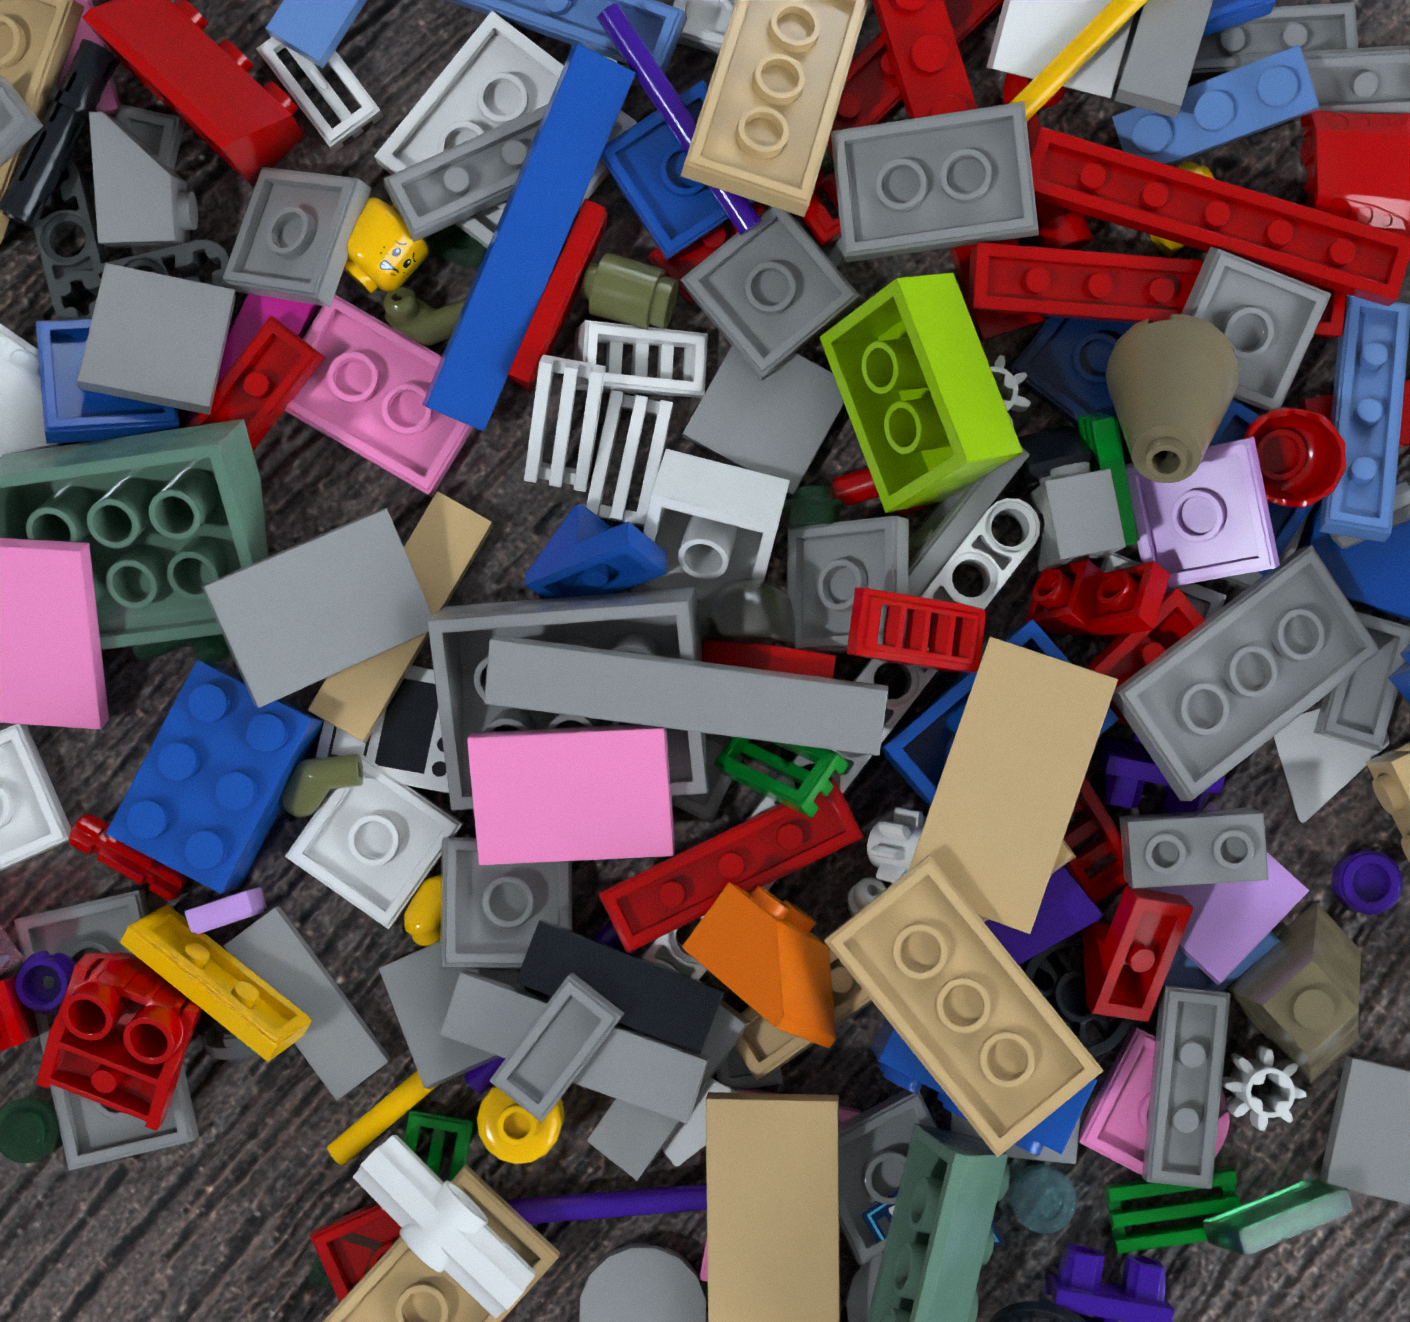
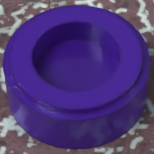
[1332,850,1403,915]

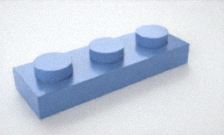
[1112,45,1320,165]

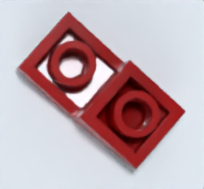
[1025,559,1170,636]

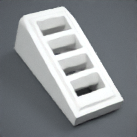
[574,320,708,398]

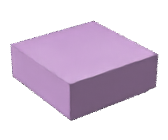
[184,887,267,935]

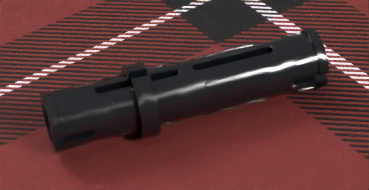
[0,39,120,229]

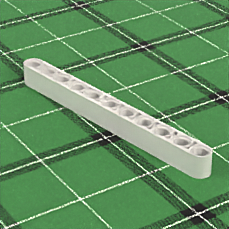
[628,498,1040,1037]

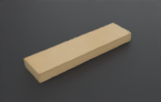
[308,491,494,743]

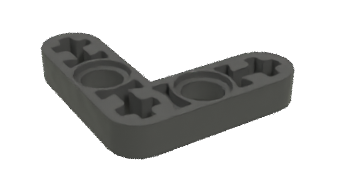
[34,158,230,320]

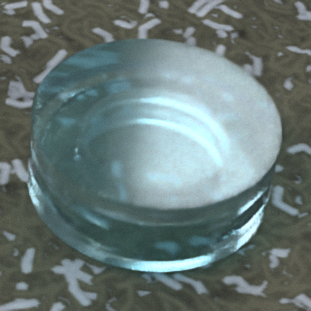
[1009,1164,1077,1233]

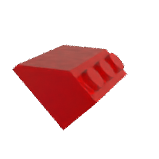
[82,0,305,188]

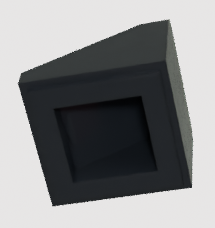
[1018,426,1093,485]

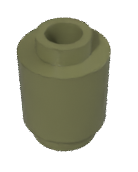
[581,253,679,330]

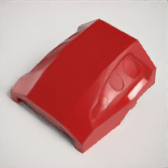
[1300,110,1410,238]
[36,953,203,1131]

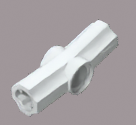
[353,1135,535,1319]

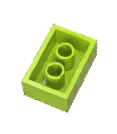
[819,273,1023,513]

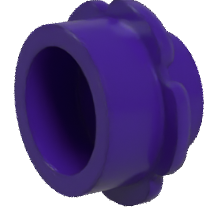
[15,951,76,1015]

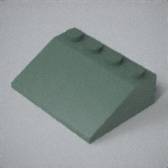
[0,419,268,650]

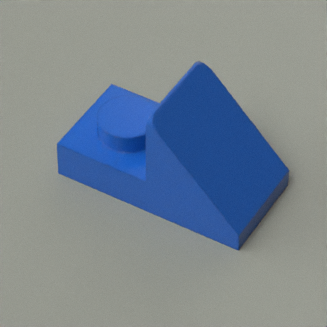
[525,504,667,599]

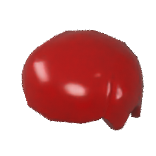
[1242,407,1346,508]

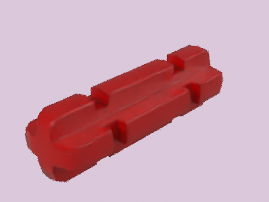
[68,814,190,900]

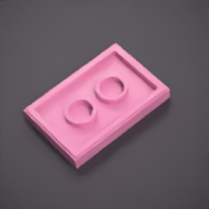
[285,295,474,497]
[0,538,109,729]
[467,724,675,865]

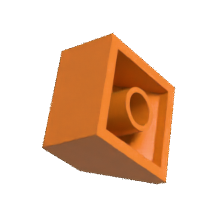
[682,882,837,1049]

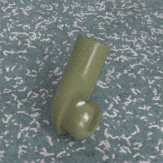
[383,287,466,345]
[281,754,363,817]

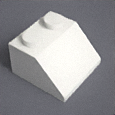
[631,449,790,622]

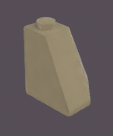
[1224,902,1361,1084]

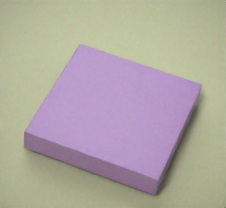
[1125,437,1280,588]
[1122,802,1310,985]

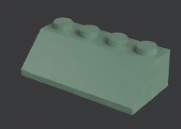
[866,1123,1010,1322]

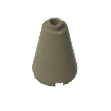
[1106,314,1239,483]

